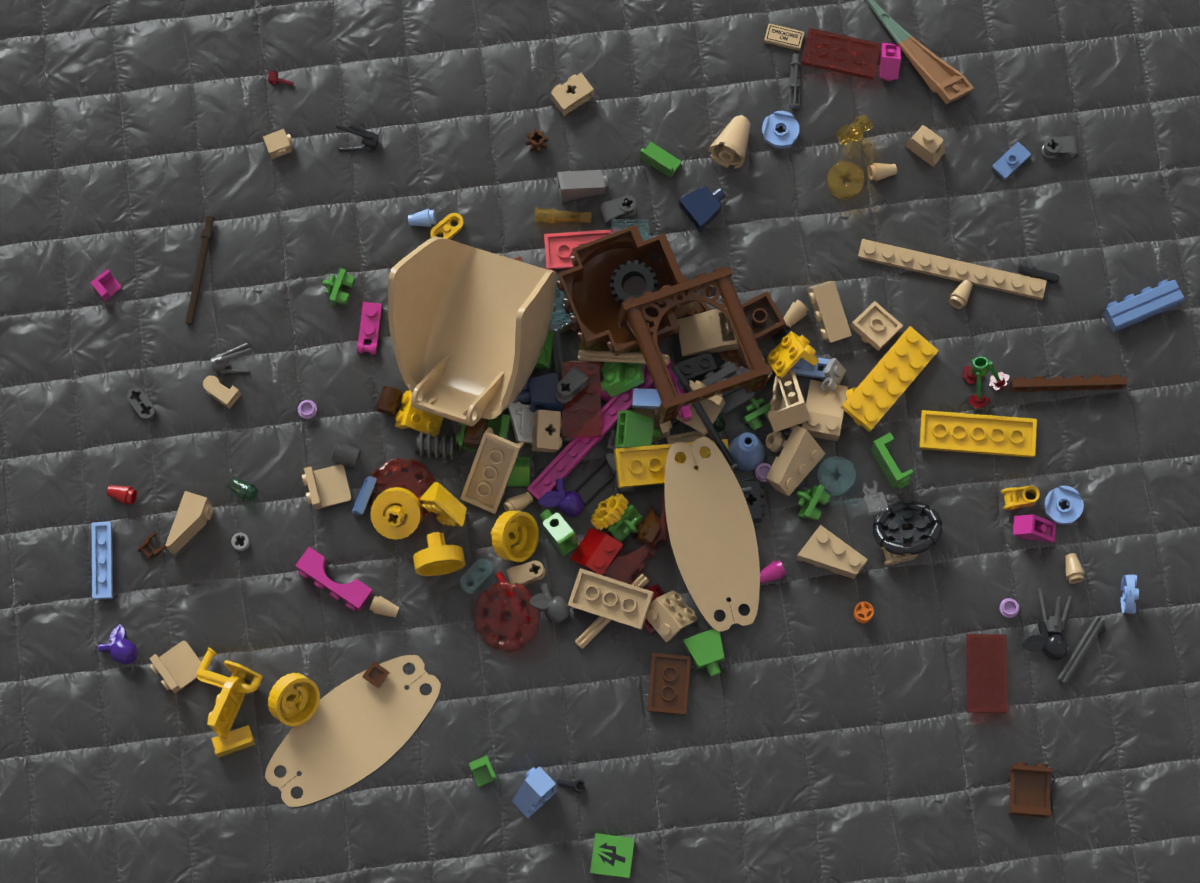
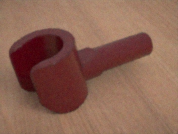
[268,71,294,87]

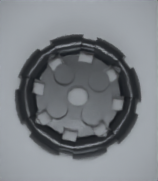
[873,501,943,556]

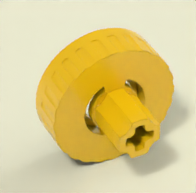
[370,487,422,540]
[490,510,539,562]
[413,532,465,576]
[268,673,320,726]

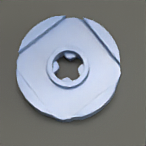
[762,111,799,148]
[1044,486,1084,525]
[1120,574,1139,614]

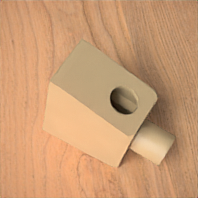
[905,125,945,167]

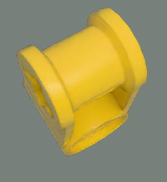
[1001,486,1040,510]

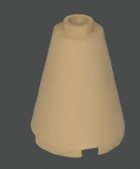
[709,116,751,168]

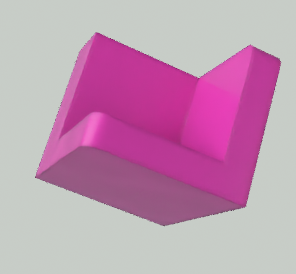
[90,269,122,302]

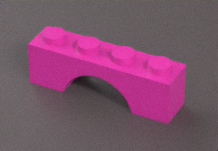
[295,547,374,612]

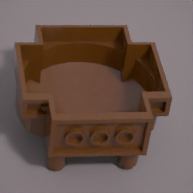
[556,225,694,357]

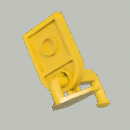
[196,647,263,739]

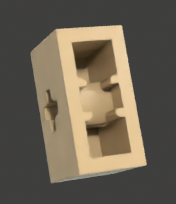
[551,73,594,116]
[532,409,563,453]

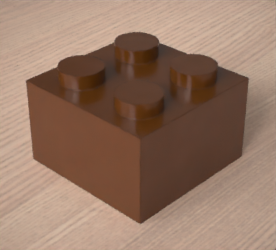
[741,291,786,344]

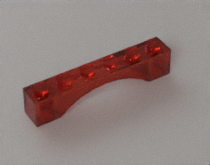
[604,494,669,585]

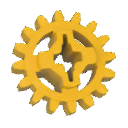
[590,493,629,530]

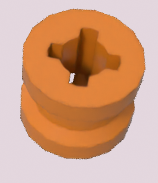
[853,602,874,624]

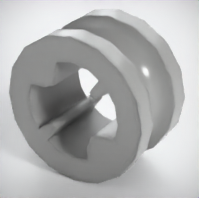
[231,532,250,551]

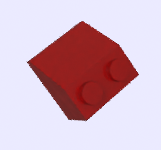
[570,528,623,576]

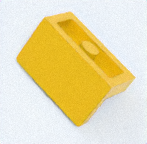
[211,725,256,758]

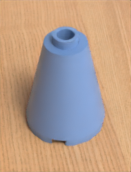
[728,433,765,472]

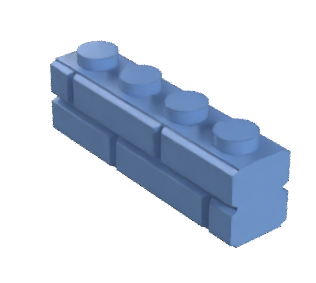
[1104,279,1184,333]

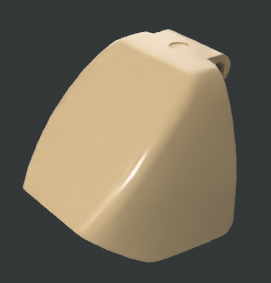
[388,237,557,427]

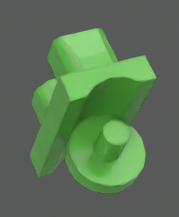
[322,268,356,306]
[742,397,771,431]
[796,484,830,520]
[607,505,643,542]

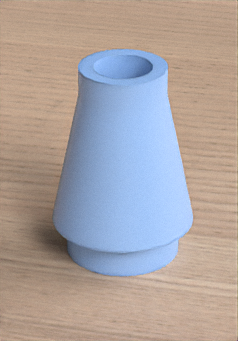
[408,209,437,227]

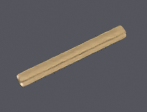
[578,350,670,365]
[575,574,649,649]

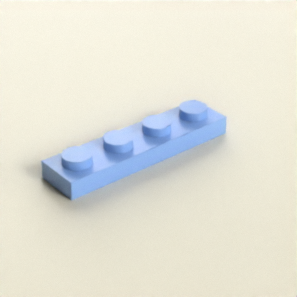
[92,522,113,600]

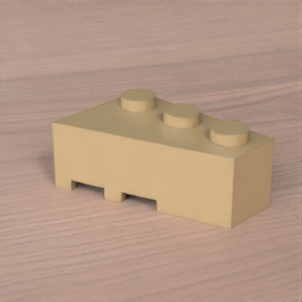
[806,281,852,343]
[768,369,811,433]
[766,425,826,496]
[796,525,868,579]

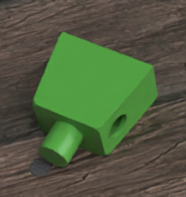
[615,410,661,448]
[540,510,579,557]
[683,629,725,677]

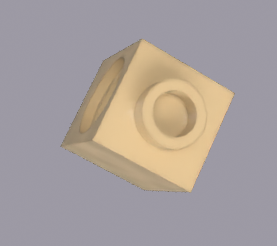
[263,129,293,159]

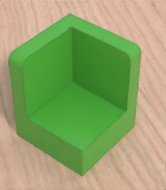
[469,755,497,787]

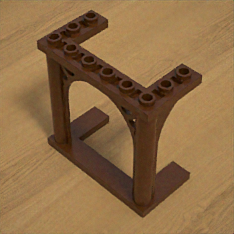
[617,267,773,425]

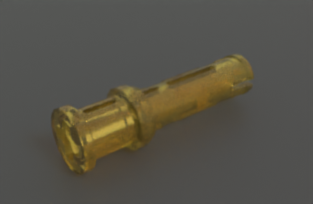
[535,207,591,224]

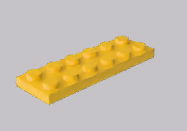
[840,326,939,432]
[919,410,1037,458]
[614,439,729,488]

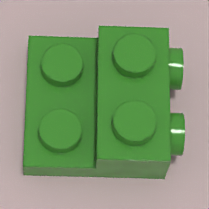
[601,351,644,397]

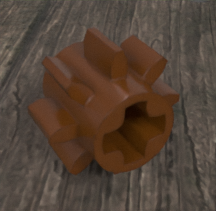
[525,129,549,153]

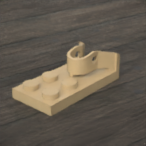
[460,427,525,514]
[568,568,654,630]

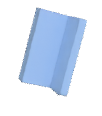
[632,388,661,409]

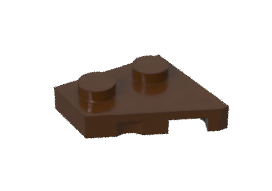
[632,507,662,543]

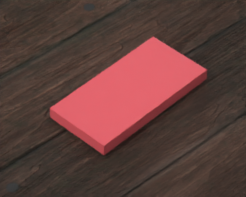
[544,229,619,271]

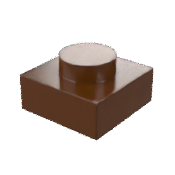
[362,661,390,689]

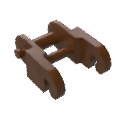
[138,532,167,561]

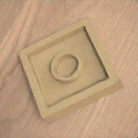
[850,301,903,351]

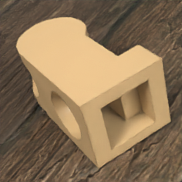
[203,376,241,409]

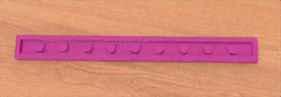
[527,352,673,500]

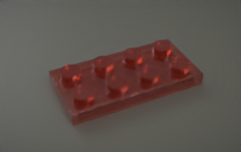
[801,28,881,80]
[562,361,601,438]
[966,634,1007,713]

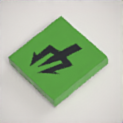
[590,833,635,879]

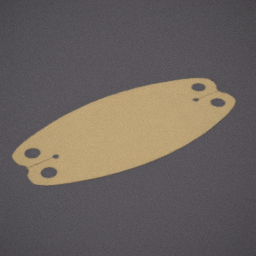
[664,437,760,632]
[265,655,441,807]

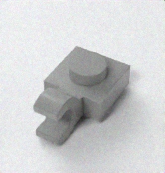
[821,358,847,392]

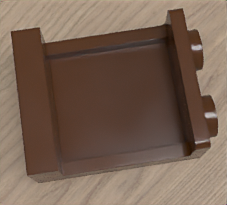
[1008,762,1053,818]

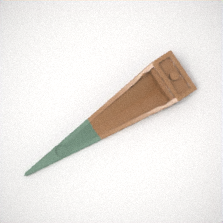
[866,0,974,104]

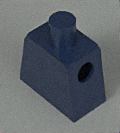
[679,186,726,232]
[517,372,563,412]

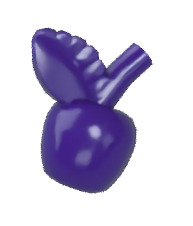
[538,478,584,517]
[98,624,138,664]

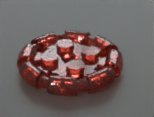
[368,458,436,519]
[474,581,540,652]

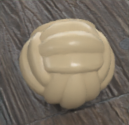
[766,431,785,452]

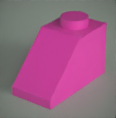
[879,43,901,81]
[1013,514,1056,542]

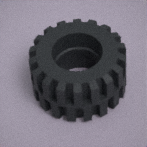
[610,260,659,306]

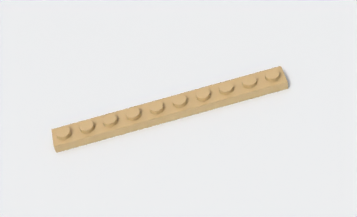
[858,239,1047,300]

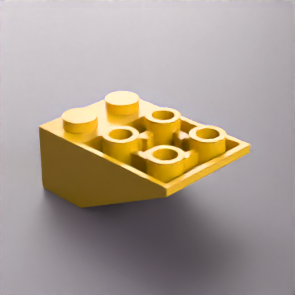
[419,482,467,527]

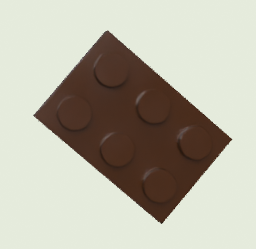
[647,653,691,715]

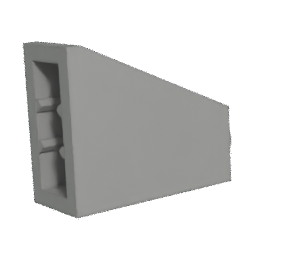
[557,170,608,202]

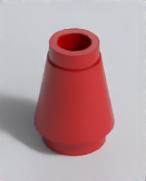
[107,485,137,505]

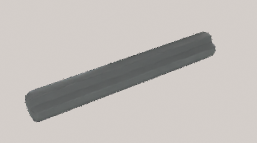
[1057,616,1105,684]

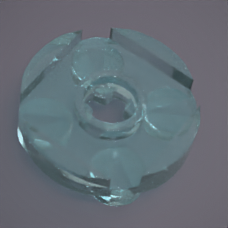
[817,456,856,495]

